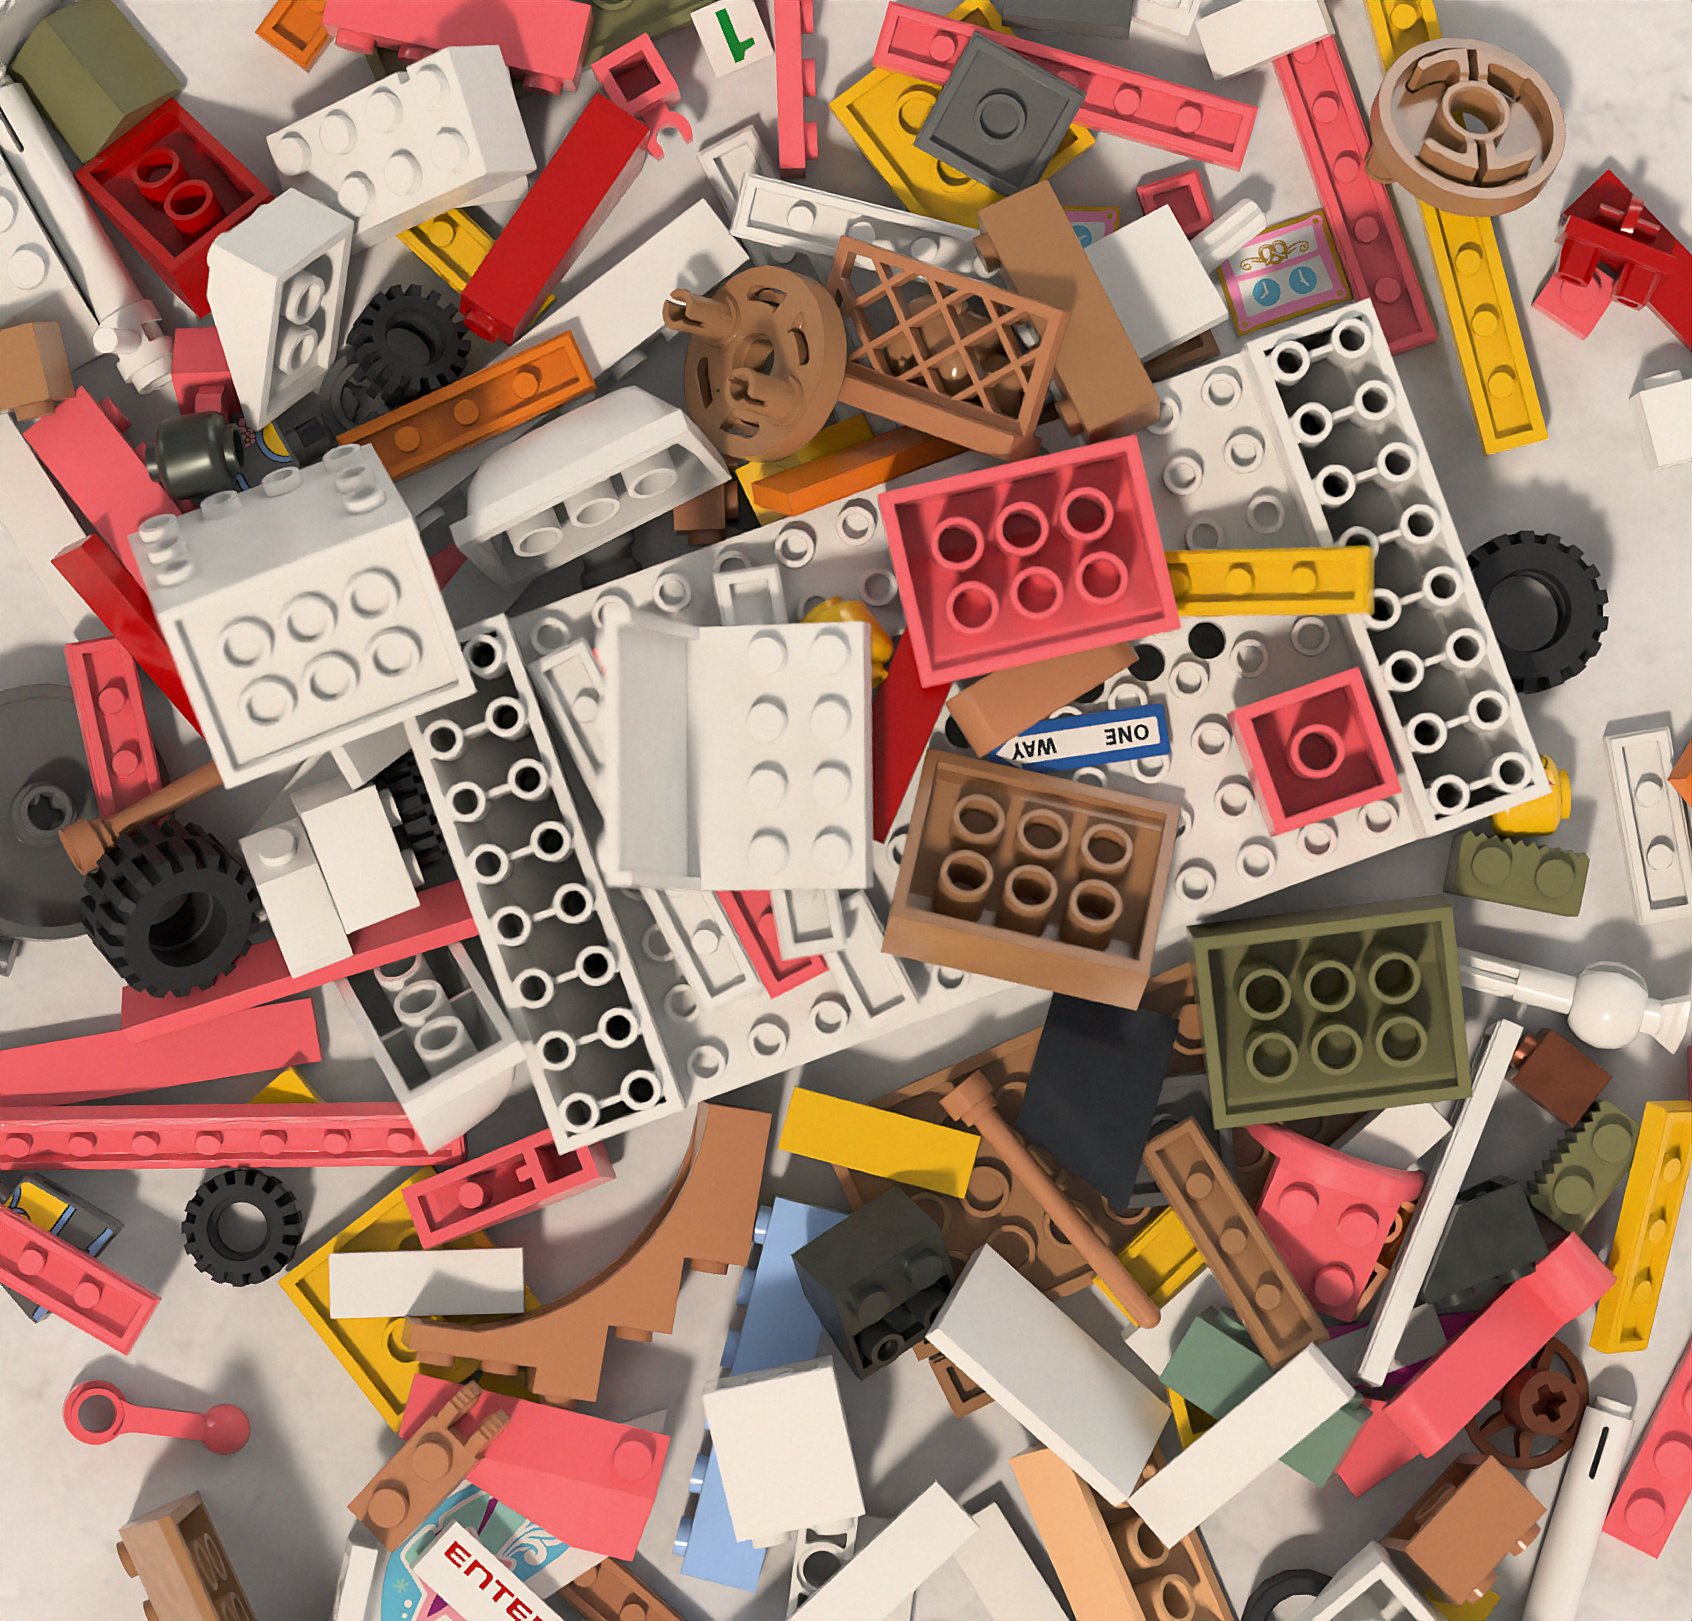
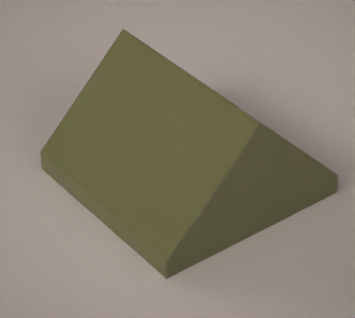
[6,0,185,165]

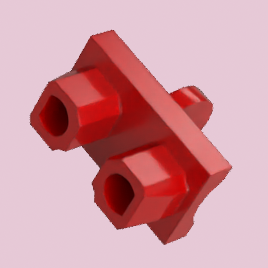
[1554,195,1679,311]

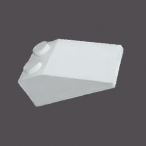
[207,188,354,432]

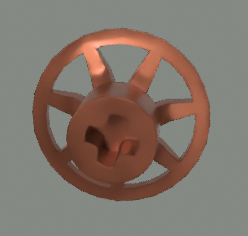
[1464,1337,1589,1470]

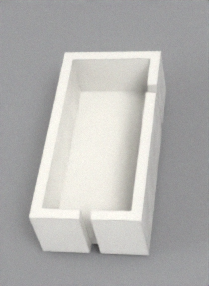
[266,45,537,255]

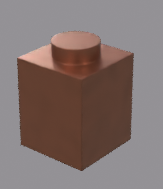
[1504,1028,1612,1127]

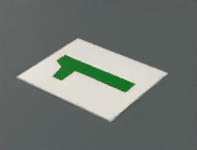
[690,0,775,79]

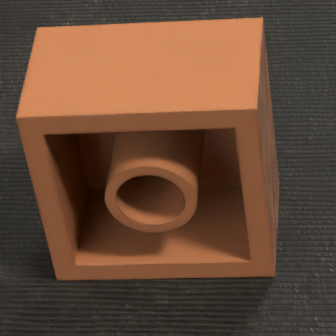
[1379,1453,1547,1606]

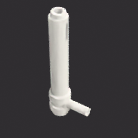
[0,75,174,394]
[1520,1395,1635,1621]

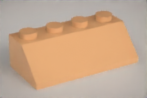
[1008,1441,1235,1621]

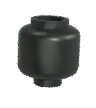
[145,411,246,500]

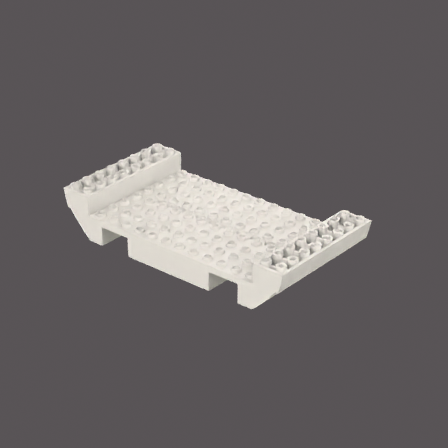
[402,298,1552,1155]

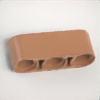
[945,641,1140,758]

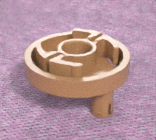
[1363,38,1566,217]
[662,266,847,463]

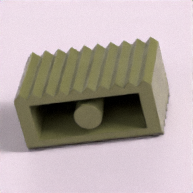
[1443,830,1590,917]
[1523,1098,1641,1236]

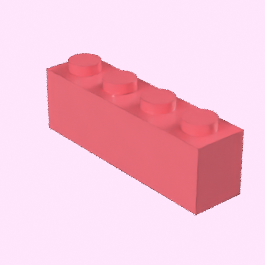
[322,0,594,97]
[22,385,199,598]

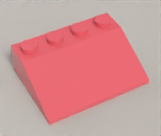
[877,435,1181,688]

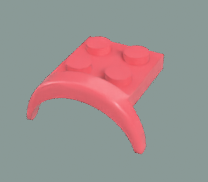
[1246,1122,1427,1323]

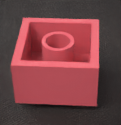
[1227,667,1403,837]

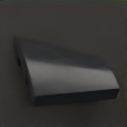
[1014,992,1180,1216]

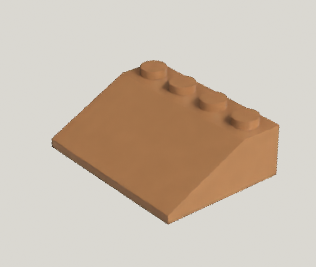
[881,748,1181,1011]
[116,1490,257,1621]

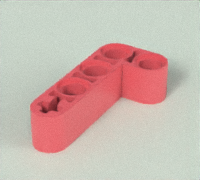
[1381,1230,1618,1458]

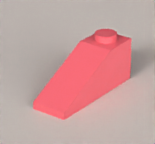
[401,1128,617,1250]

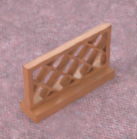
[825,235,1071,462]

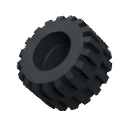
[1466,530,1609,695]
[80,820,261,998]

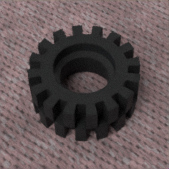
[346,284,471,409]
[382,751,452,871]
[181,1169,303,1287]

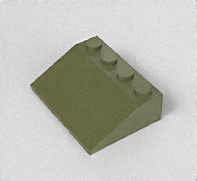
[1186,894,1473,1130]

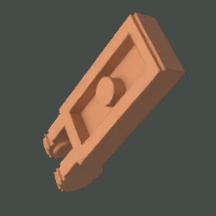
[347,1380,512,1553]

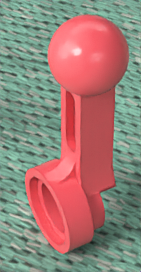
[62,1379,250,1455]

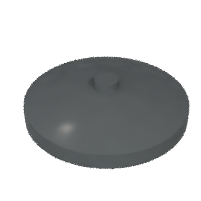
[0,684,175,942]

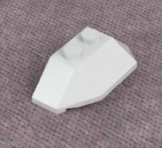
[0,149,107,374]

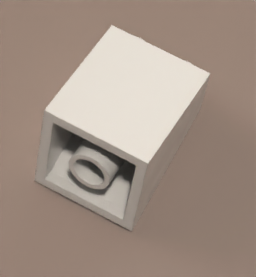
[702,1354,865,1549]

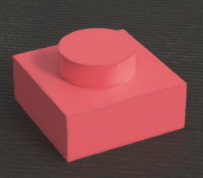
[1531,267,1616,341]

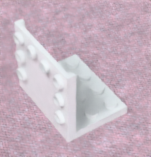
[127,443,476,789]
[596,609,873,892]

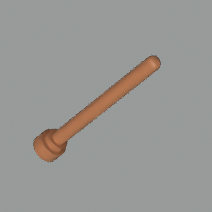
[58,759,224,875]
[939,1069,1161,1329]

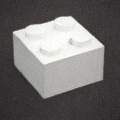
[289,774,425,934]

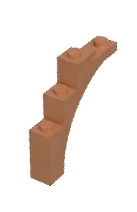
[401,1100,772,1410]

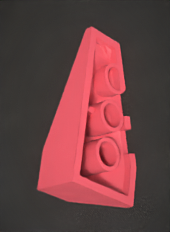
[398,1373,671,1562]

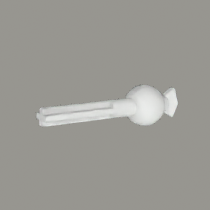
[1457,947,1692,1054]

